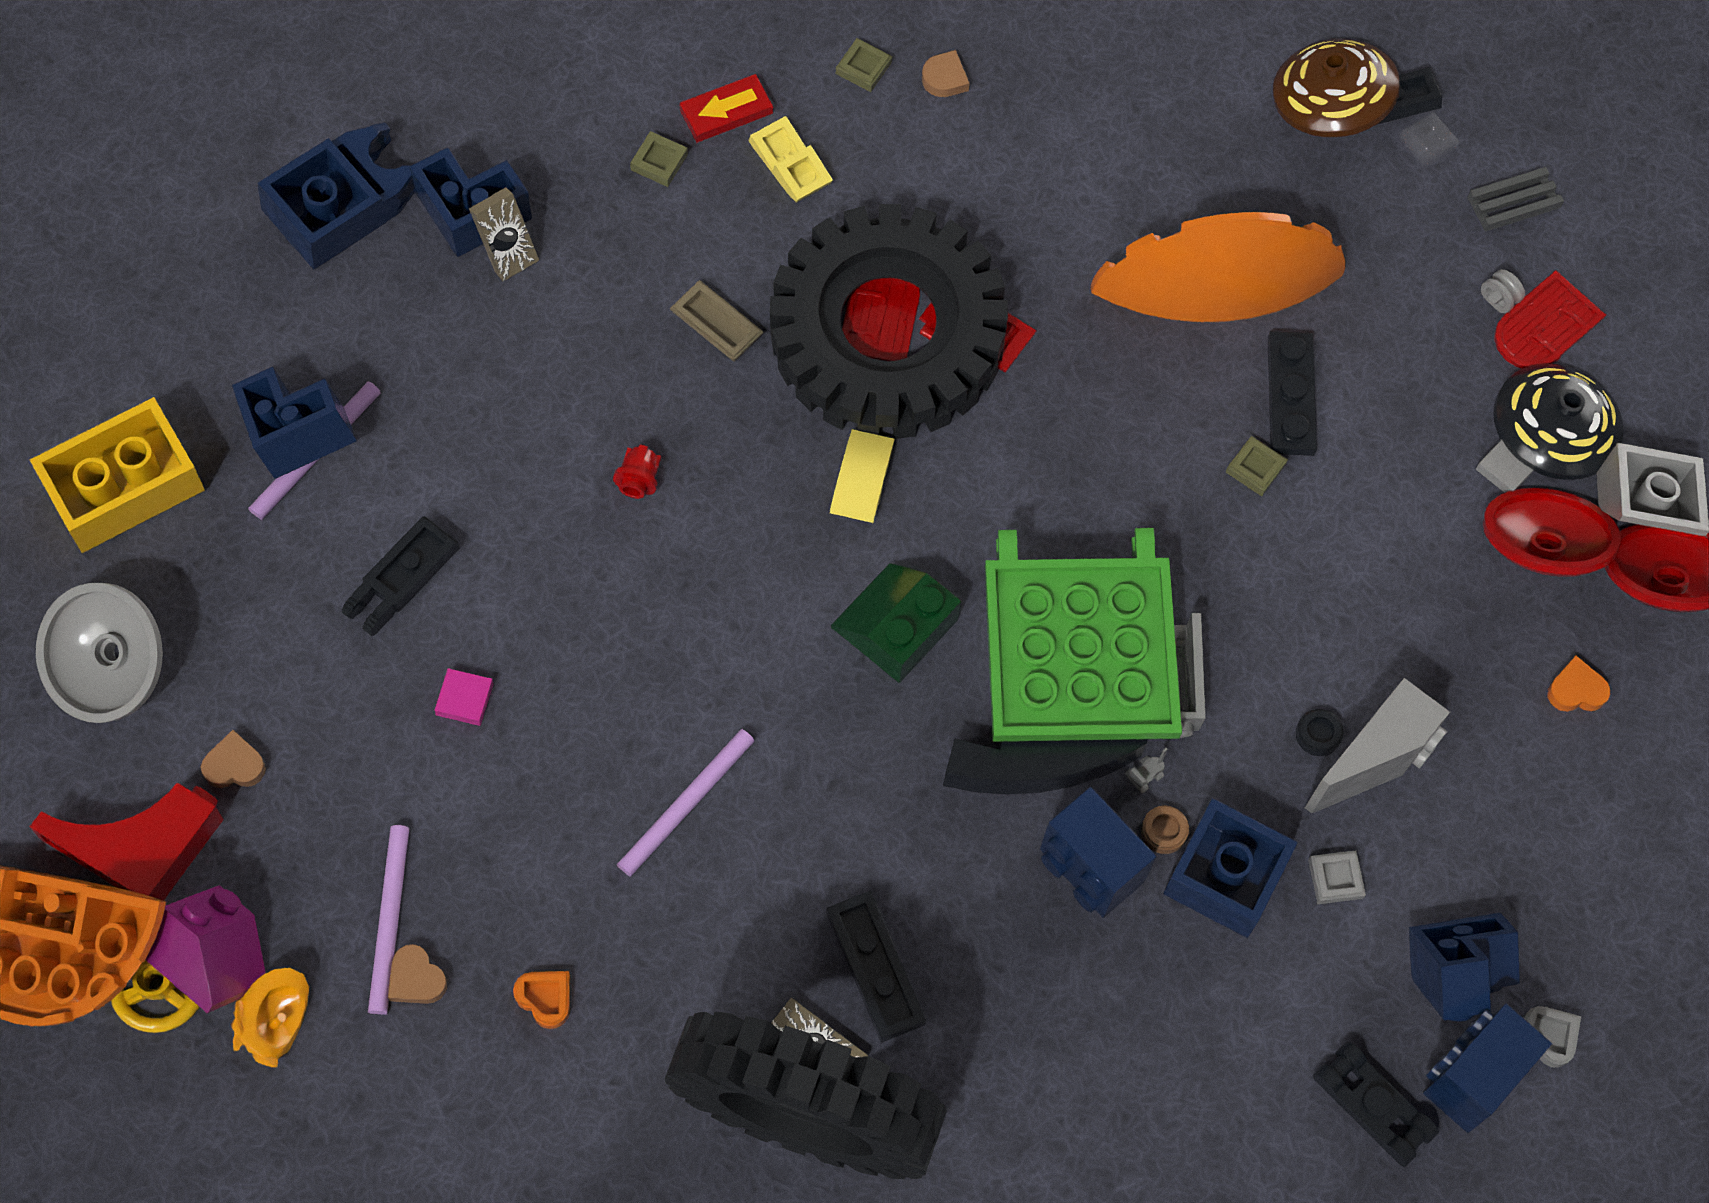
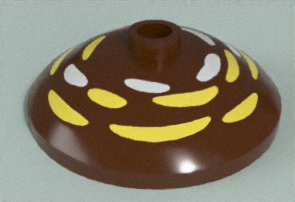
[1273,39,1400,137]

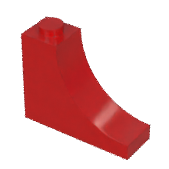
[29,783,224,901]

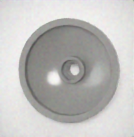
[36,583,163,723]

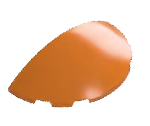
[1091,212,1345,322]
[0,865,166,1026]

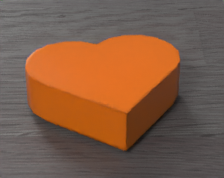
[1547,656,1610,712]
[513,971,570,1029]

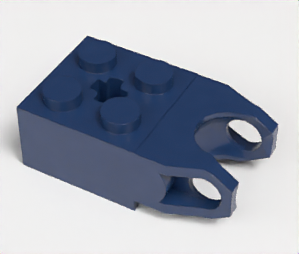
[257,122,416,270]

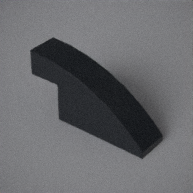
[943,738,1148,795]

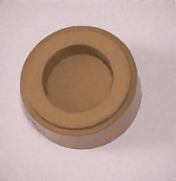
[1141,806,1189,854]

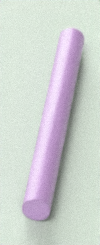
[248,381,381,520]
[617,729,754,877]
[368,825,409,1015]

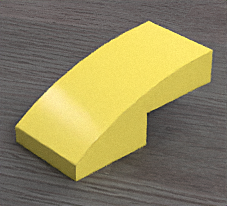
[749,116,833,203]
[830,429,895,523]

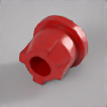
[613,445,661,499]

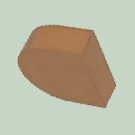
[922,50,970,97]

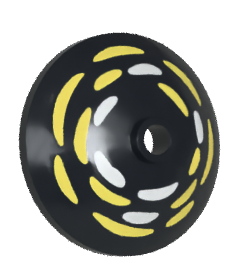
[1493,363,1624,480]

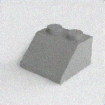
[1597,443,1709,536]

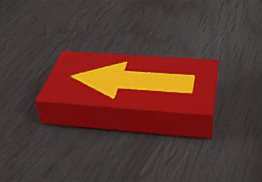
[679,74,773,143]

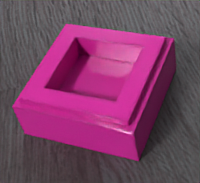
[434,669,493,726]

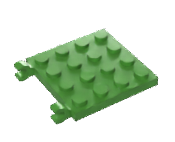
[984,528,1182,742]

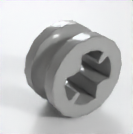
[1481,269,1525,313]

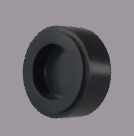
[1295,709,1344,756]

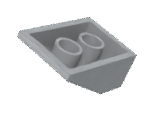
[1305,678,1450,813]

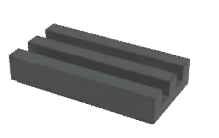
[1467,167,1564,232]

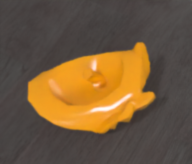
[231,968,309,1067]

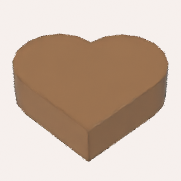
[201,730,266,788]
[388,944,447,1004]

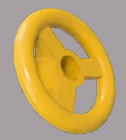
[111,960,199,1033]

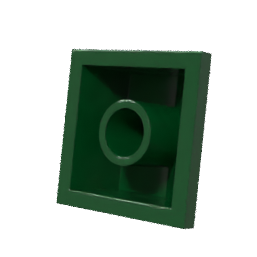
[831,563,961,683]

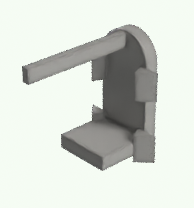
[1124,748,1168,794]

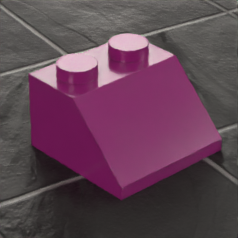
[145,885,266,1014]

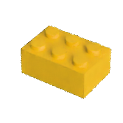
[30,397,205,553]

